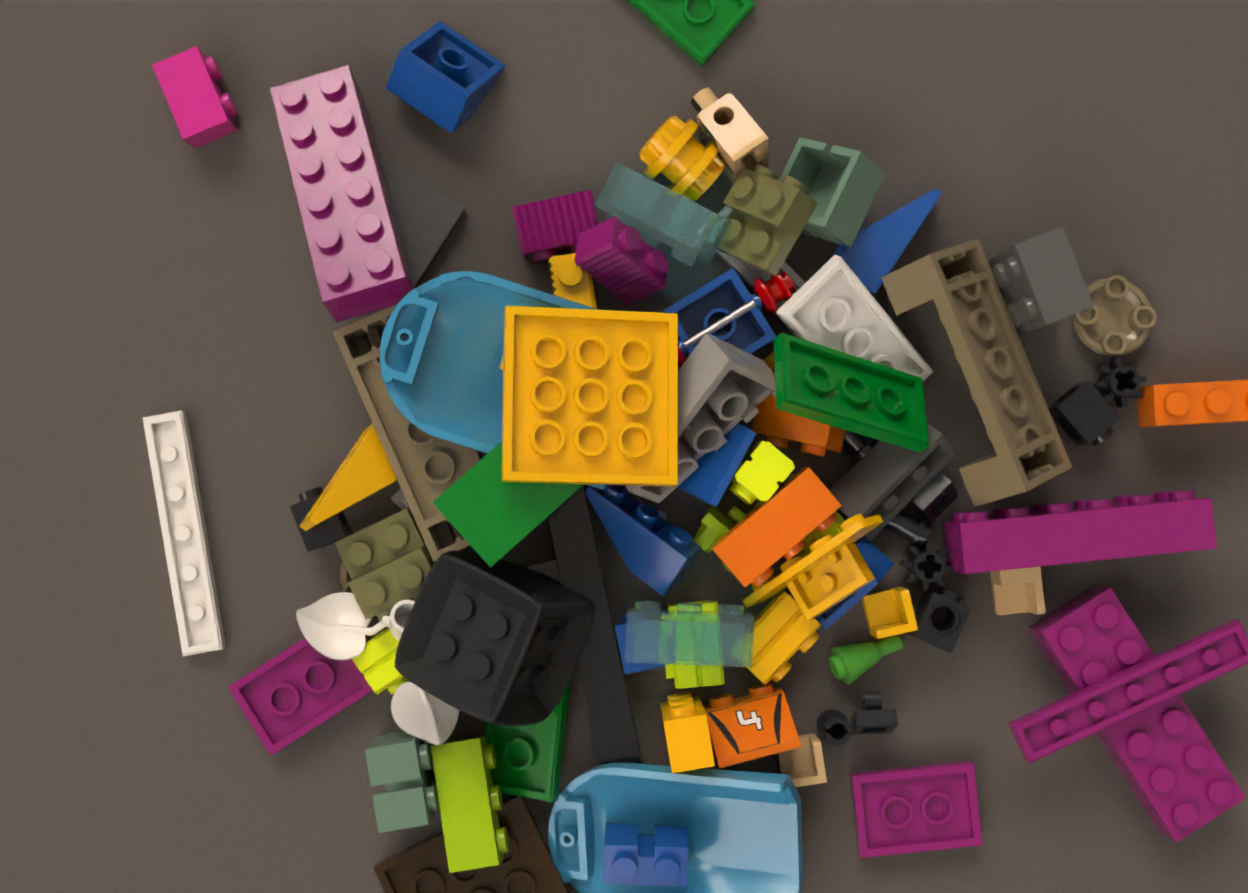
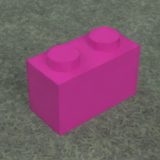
[152,46,239,148]

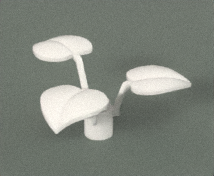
[296,592,459,746]

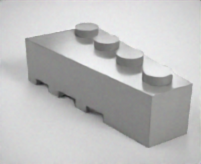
[625,332,776,503]

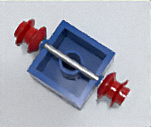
[663,268,796,369]

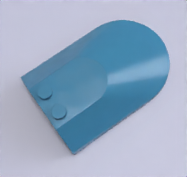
[380,271,606,490]
[548,763,803,893]

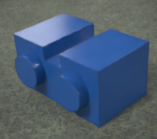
[603,823,688,887]

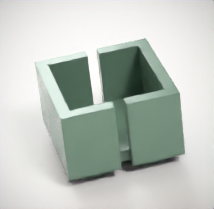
[779,137,887,248]
[365,731,439,833]

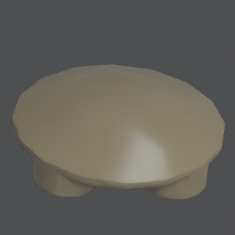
[1072,275,1157,357]

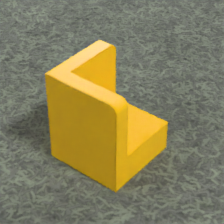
[861,586,918,639]

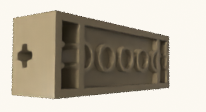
[881,238,1072,507]
[332,304,481,562]

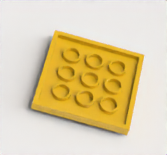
[501,306,678,487]

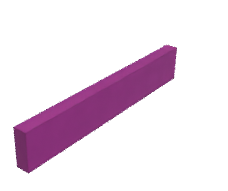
[1008,619,1248,764]

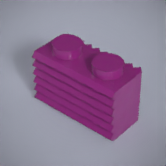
[512,190,599,264]
[574,216,669,305]

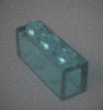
[595,162,731,266]
[625,601,754,667]

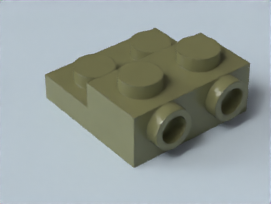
[712,165,817,277]
[334,507,436,622]

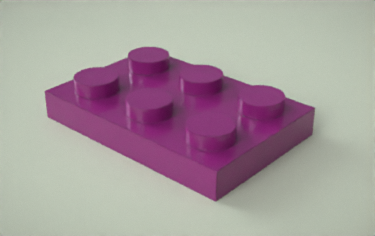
[227,637,373,756]
[850,761,983,858]

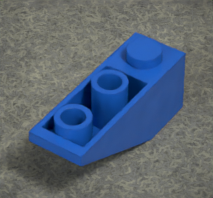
[585,485,701,596]

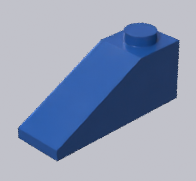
[829,188,942,296]

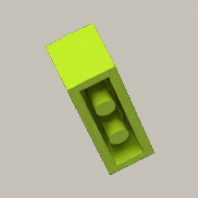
[431,736,509,873]

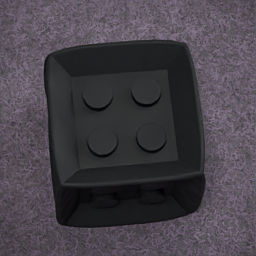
[395,550,594,727]

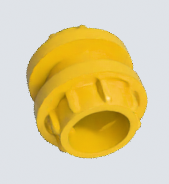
[639,116,725,202]

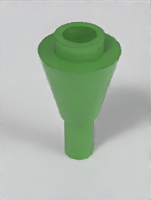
[828,635,903,685]

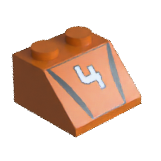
[703,683,801,769]

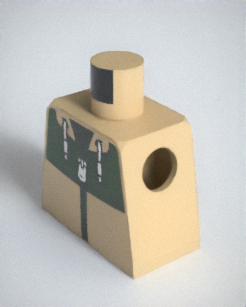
[690,87,768,184]

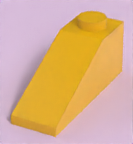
[299,423,398,531]

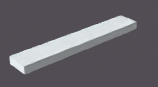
[143,411,226,656]

